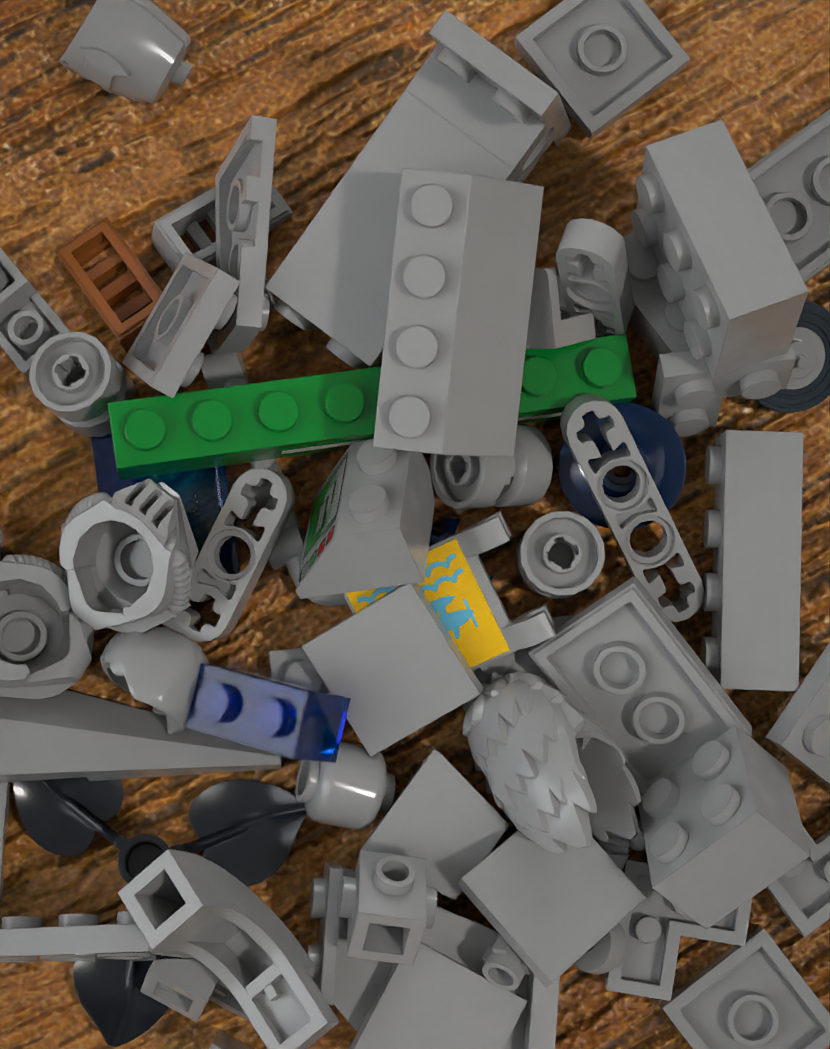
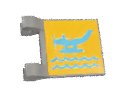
[343,511,557,671]

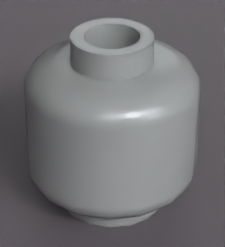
[296,739,396,830]

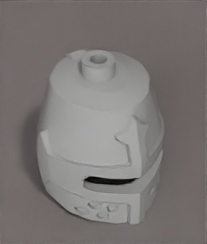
[59,0,193,104]

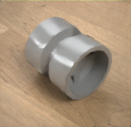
[29,332,136,437]
[430,424,553,509]
[515,511,605,600]

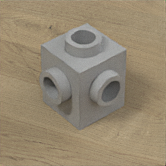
[337,850,437,966]

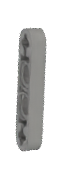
[560,394,705,622]

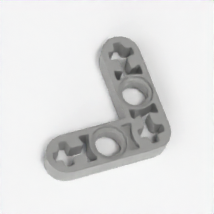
[556,218,634,338]
[161,468,295,642]

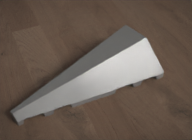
[0,690,282,783]

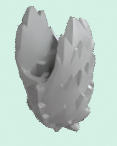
[462,670,641,853]

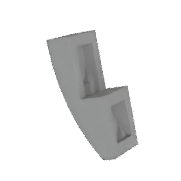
[140,958,250,1022]

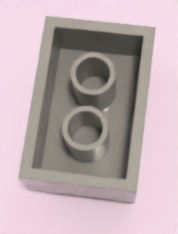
[631,120,809,379]

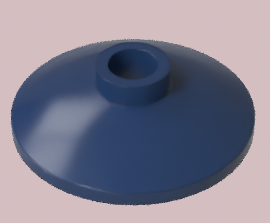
[558,403,686,529]

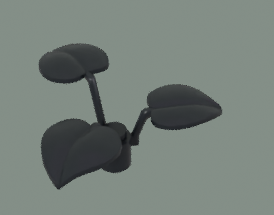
[13,777,307,1047]

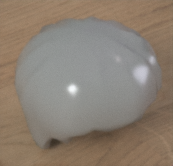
[100,626,211,734]

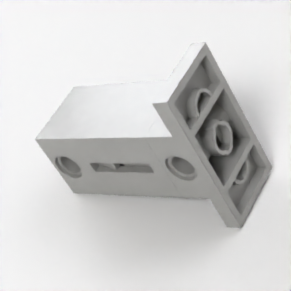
[265,10,572,369]

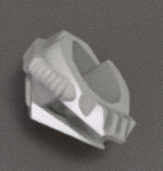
[59,479,198,633]
[0,554,94,699]

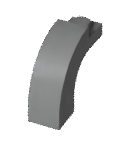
[118,849,339,1049]

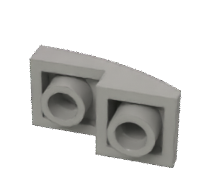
[0,247,71,379]

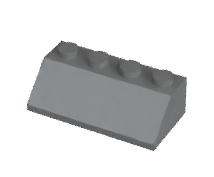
[373,167,544,457]

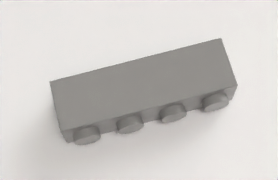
[700,430,803,692]

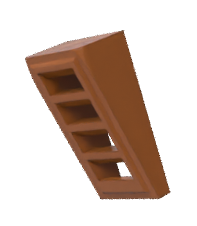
[56,218,162,353]

